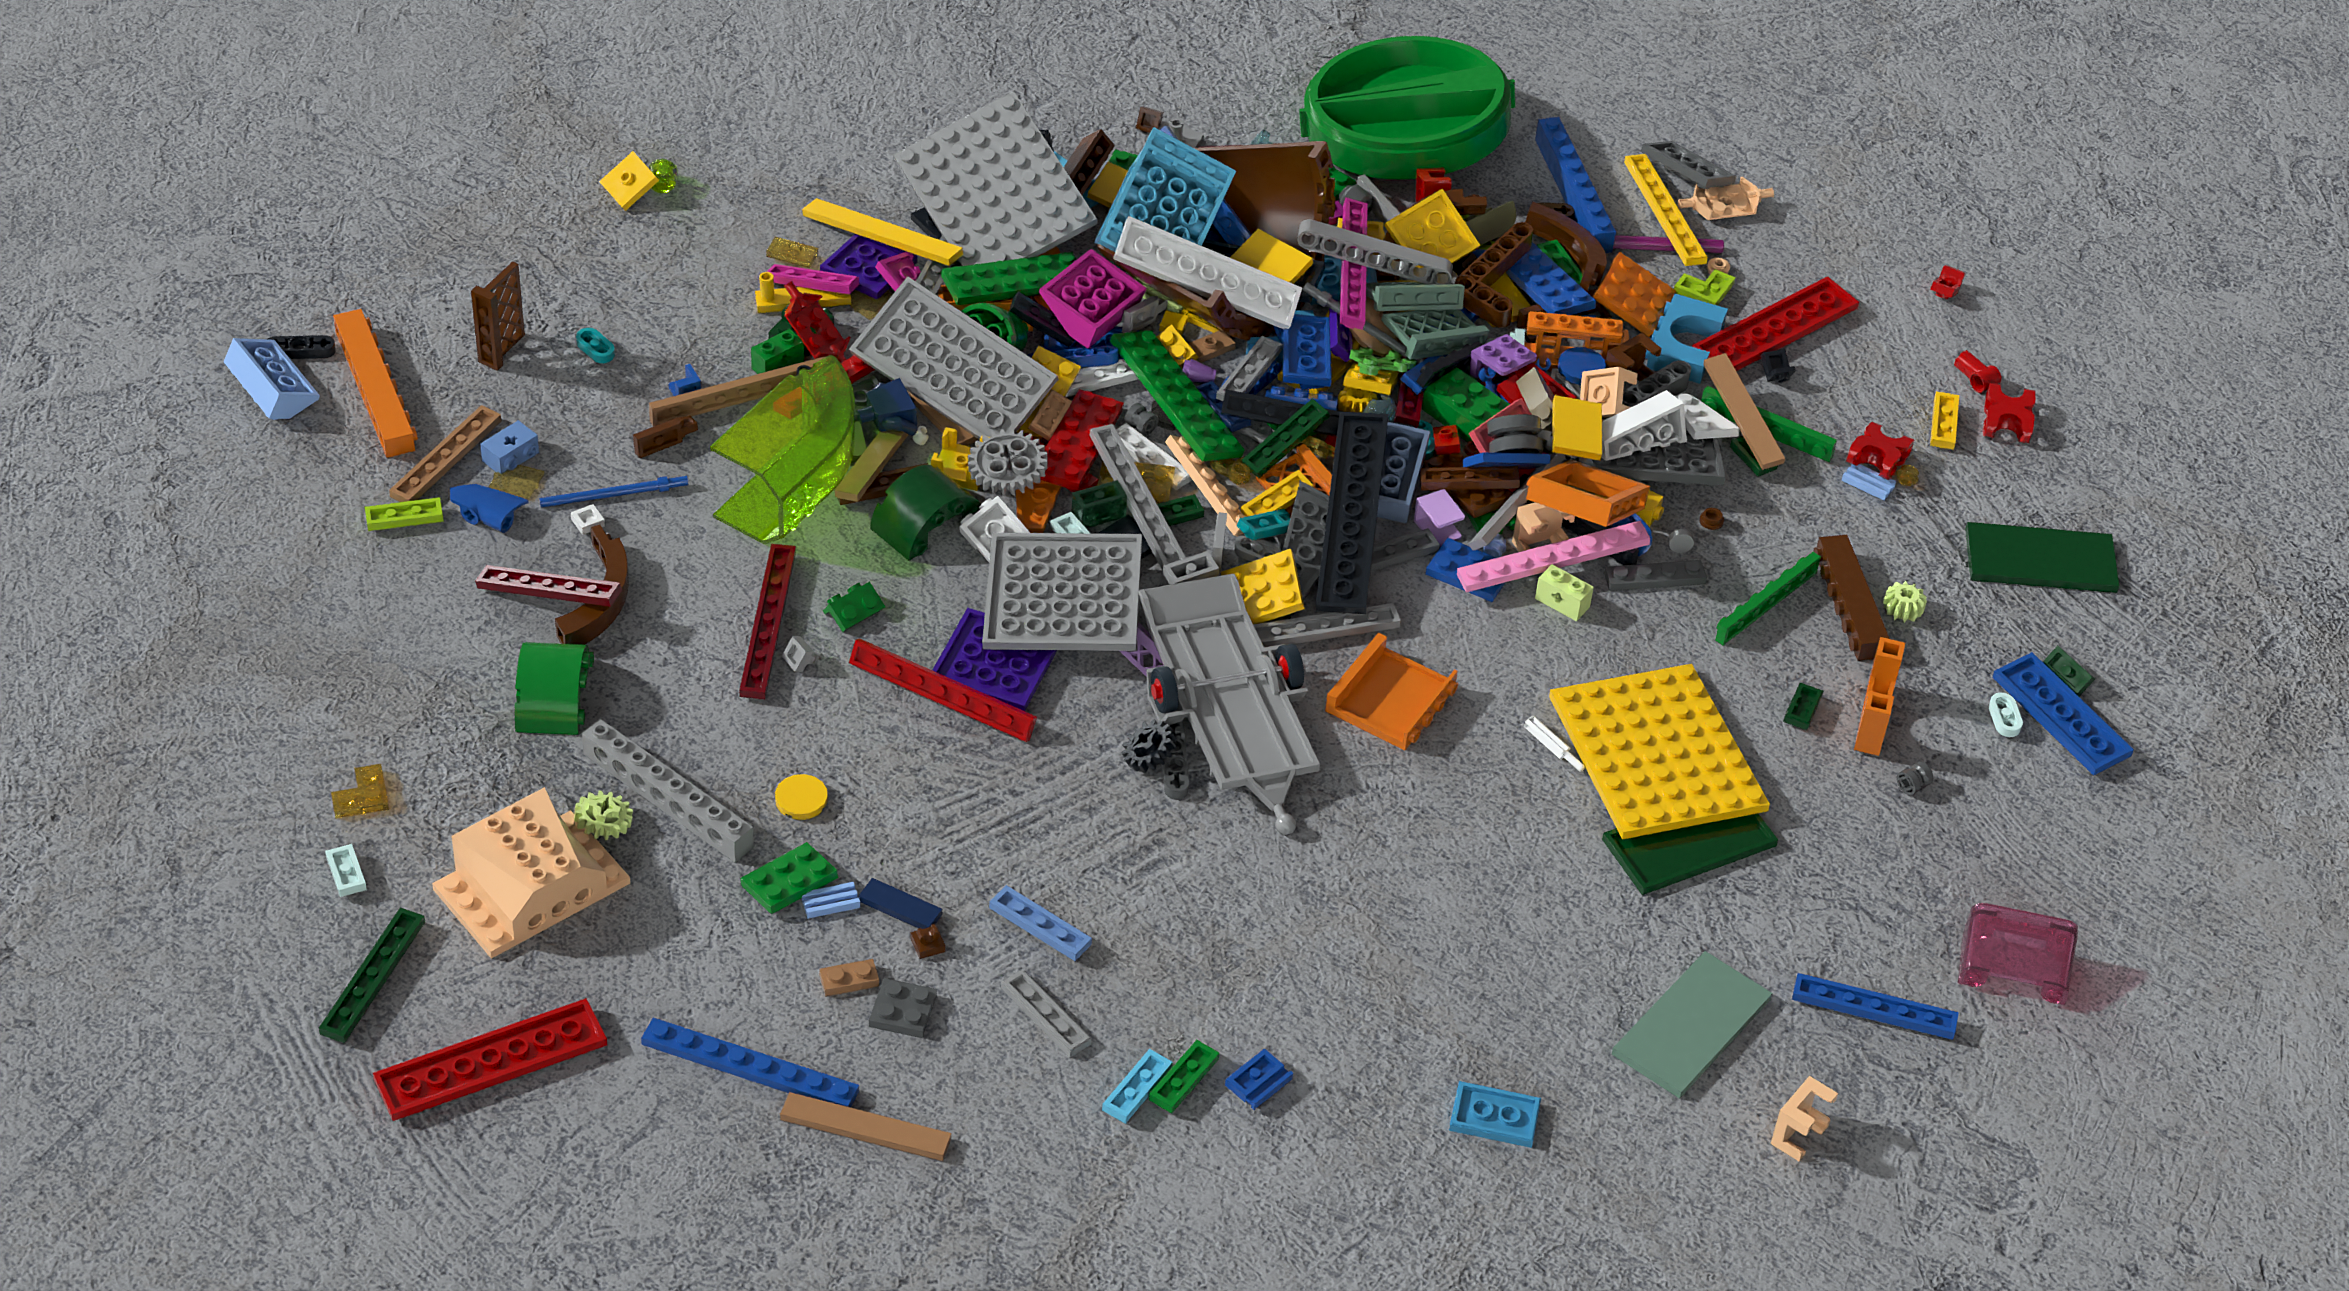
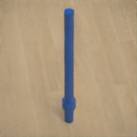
[539,476,688,508]

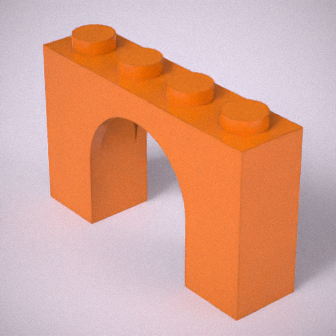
[1854,637,1905,756]

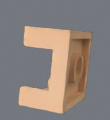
[1580,367,1638,421]
[1512,502,1575,552]
[1771,1076,1838,1161]

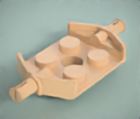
[1678,177,1774,220]

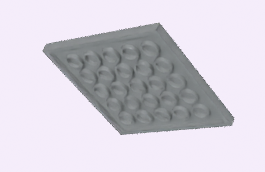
[982,533,1142,651]

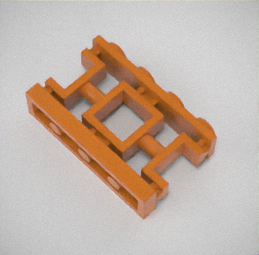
[1524,311,1623,372]

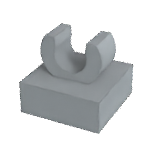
[782,636,817,672]

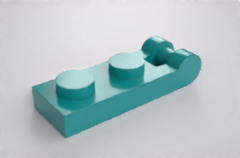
[1237,509,1290,540]

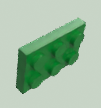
[740,842,838,915]

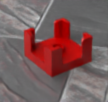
[1416,168,1452,202]

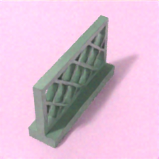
[1366,282,1465,311]
[1381,309,1490,360]

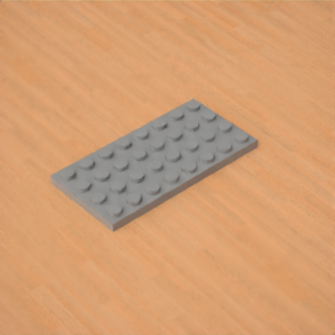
[849,276,1058,448]

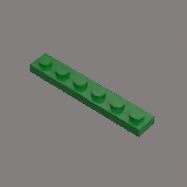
[1701,386,1837,462]
[1715,552,1821,646]

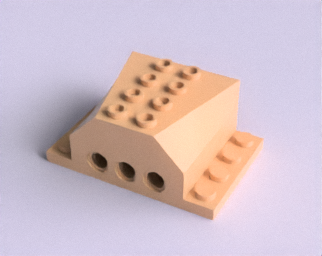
[432,787,630,959]

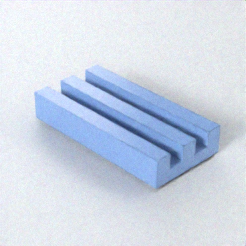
[1841,464,1896,501]
[801,882,860,919]

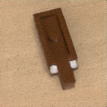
[633,415,698,458]

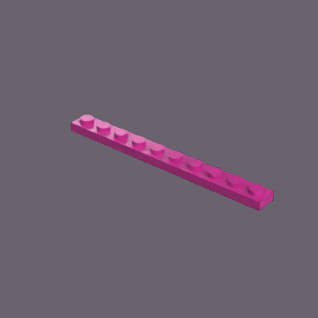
[1340,198,1368,330]

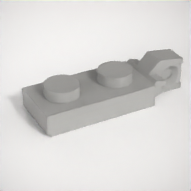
[1122,296,1168,333]

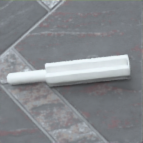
[1524,716,1585,772]

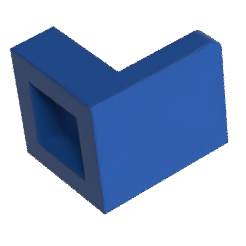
[669,364,701,396]

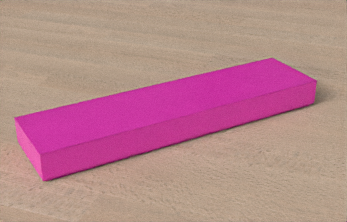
[766,264,859,294]

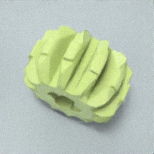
[1883,581,1927,623]

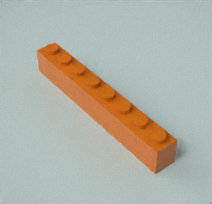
[333,309,418,458]

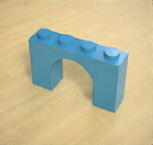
[1645,294,1728,384]

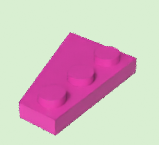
[875,252,921,291]

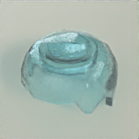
[1363,394,1396,421]

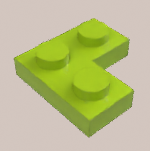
[1674,269,1735,306]

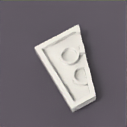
[1675,393,1740,439]

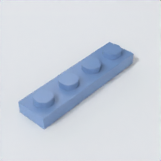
[989,885,1092,961]

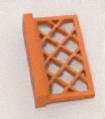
[1256,444,1332,518]

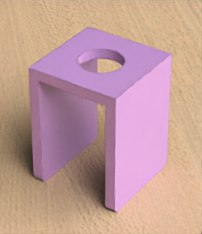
[1414,489,1465,547]

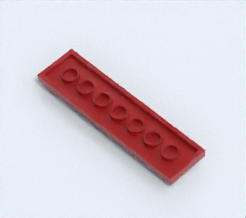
[1692,276,1859,371]
[373,998,607,1121]

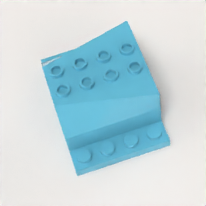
[1094,127,1236,252]

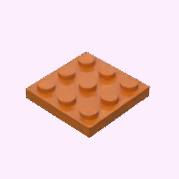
[1593,252,1676,337]

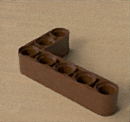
[1455,222,1533,328]

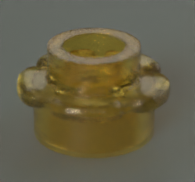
[1896,465,1919,486]

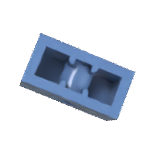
[480,420,539,476]

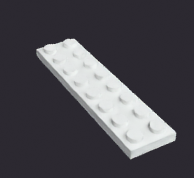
[1113,216,1302,329]

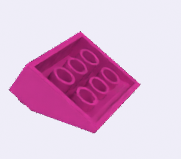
[1039,249,1146,349]

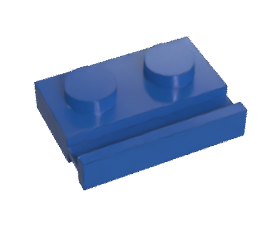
[1225,1048,1293,1110]

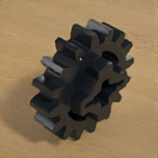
[1122,719,1177,773]

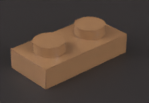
[819,959,879,997]

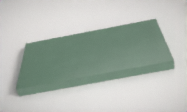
[1612,951,1773,1099]

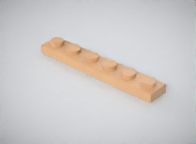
[1165,435,1246,537]

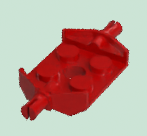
[784,281,851,365]

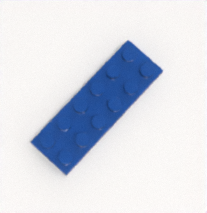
[1505,242,1596,315]
[1992,652,2134,776]

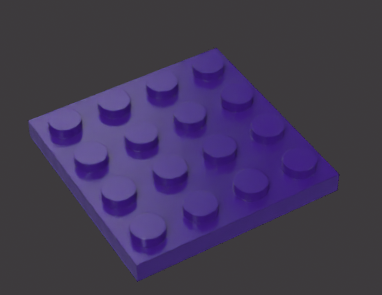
[932,607,1057,711]

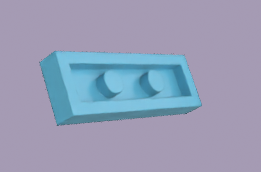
[1102,1049,1173,1124]

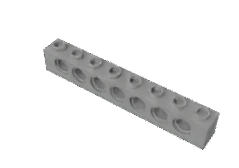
[582,719,754,863]

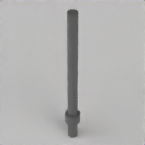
[1303,282,1425,365]

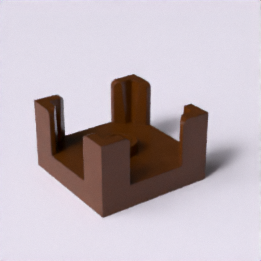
[1605,333,1662,391]

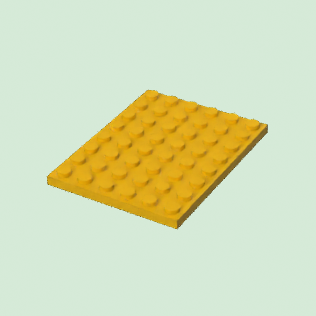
[1549,664,1770,839]

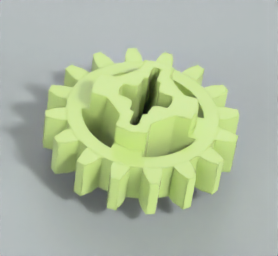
[574,791,633,840]

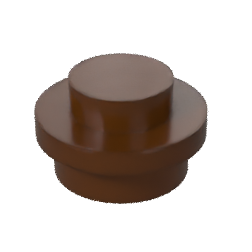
[1699,508,1724,530]

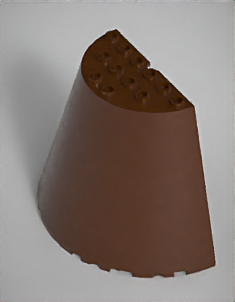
[1097,141,1335,341]

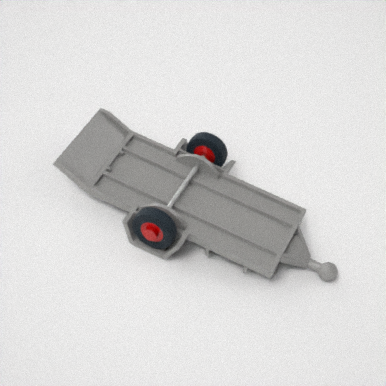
[1138,574,1320,835]

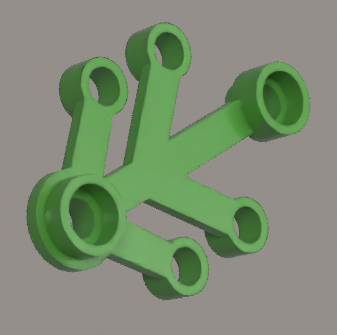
[1349,347,1417,376]

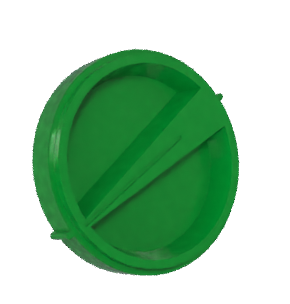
[1299,36,1516,180]

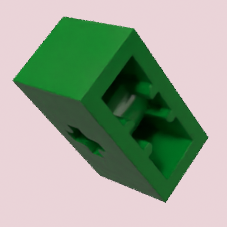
[751,329,804,374]

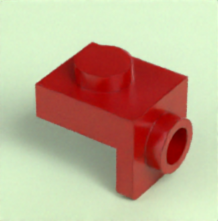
[1930,265,1965,299]

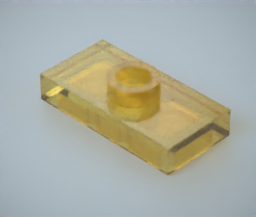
[766,236,818,268]

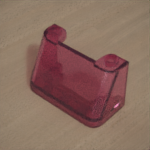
[1957,903,2078,1005]

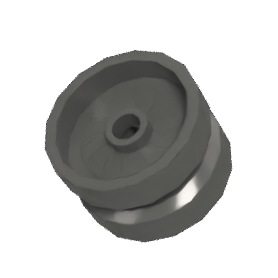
[1487,414,1543,454]

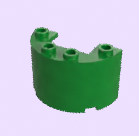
[514,642,594,735]

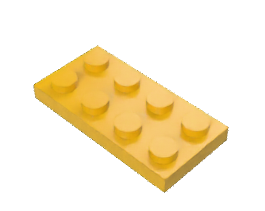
[1017,346,1081,441]

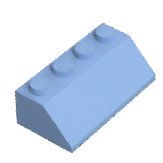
[224,338,320,420]

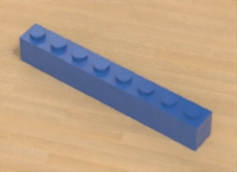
[1535,117,1616,253]

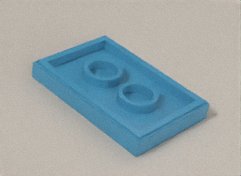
[1449,1081,1541,1148]

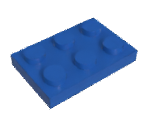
[1265,385,1338,410]
[1425,537,1506,602]

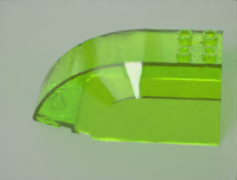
[710,355,855,545]

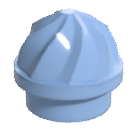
[1483,533,1507,558]

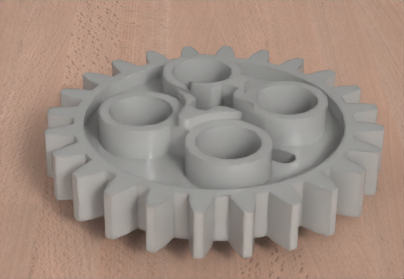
[968,429,1048,496]

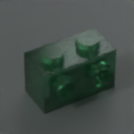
[1071,480,1127,528]

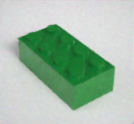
[1422,367,1510,449]

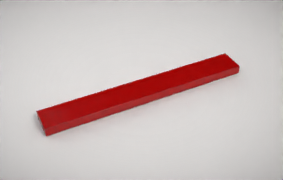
[849,638,1037,742]

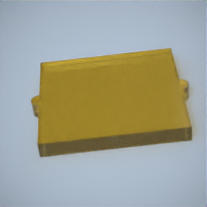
[849,290,893,320]
[488,464,544,500]

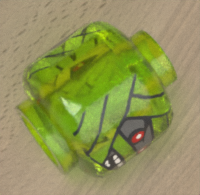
[649,159,678,193]

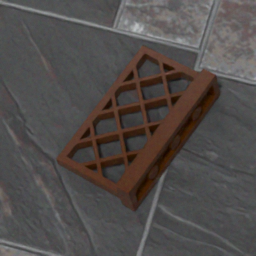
[471,261,525,371]

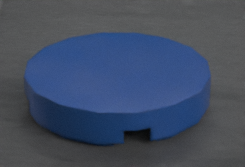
[1558,347,1606,385]

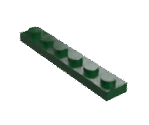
[319,907,425,1043]

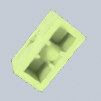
[1535,564,1594,621]

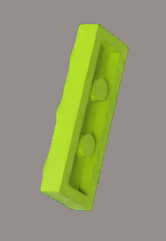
[365,497,444,531]

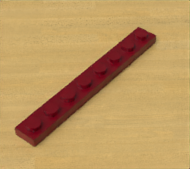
[739,543,796,700]

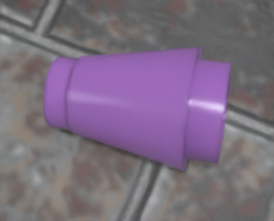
[1182,359,1216,383]

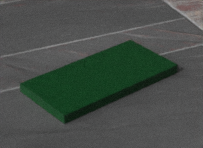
[1965,522,2119,593]
[1602,813,1778,895]

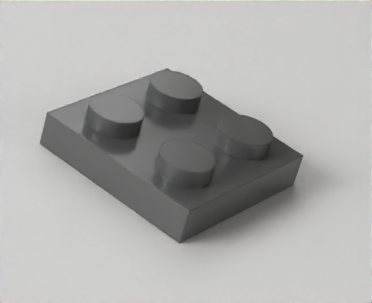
[869,978,937,1038]

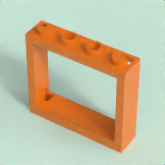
[1526,459,1650,527]

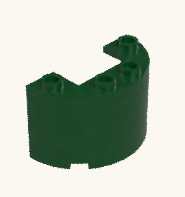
[870,465,981,561]

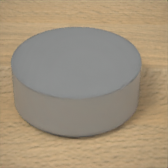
[1668,529,1694,553]

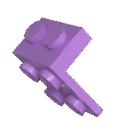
[1470,334,1537,378]

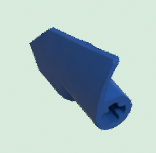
[450,484,529,533]

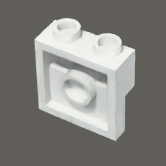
[960,496,1030,563]

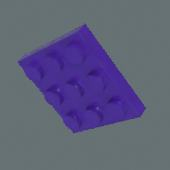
[820,234,918,300]

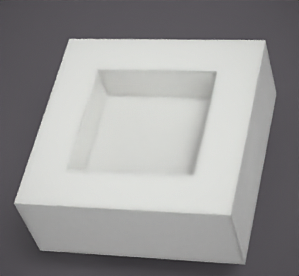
[571,504,605,535]

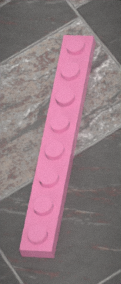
[1457,521,1650,592]

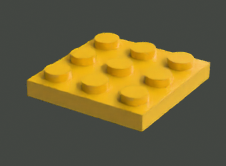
[1384,189,1481,273]
[1221,549,1305,625]

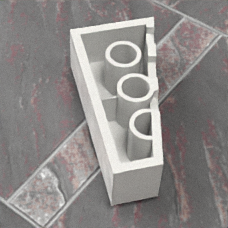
[1601,390,1687,461]

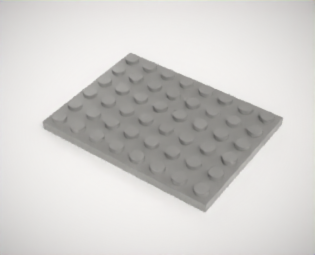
[893,91,1098,266]

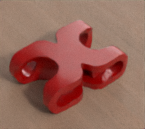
[1983,383,2036,443]
[1846,422,1915,480]

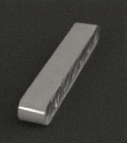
[1297,219,1453,285]

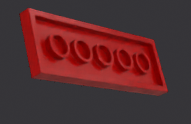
[1040,389,1124,491]

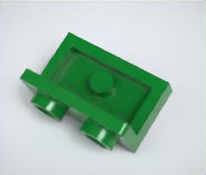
[823,581,886,632]

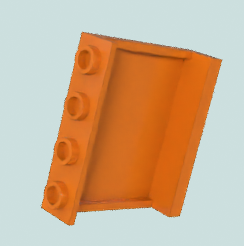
[1325,633,1459,750]

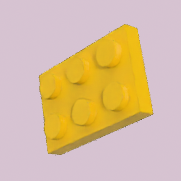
[1343,361,1400,395]

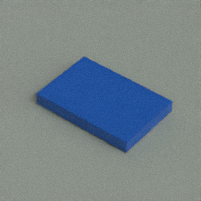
[1463,452,1550,469]

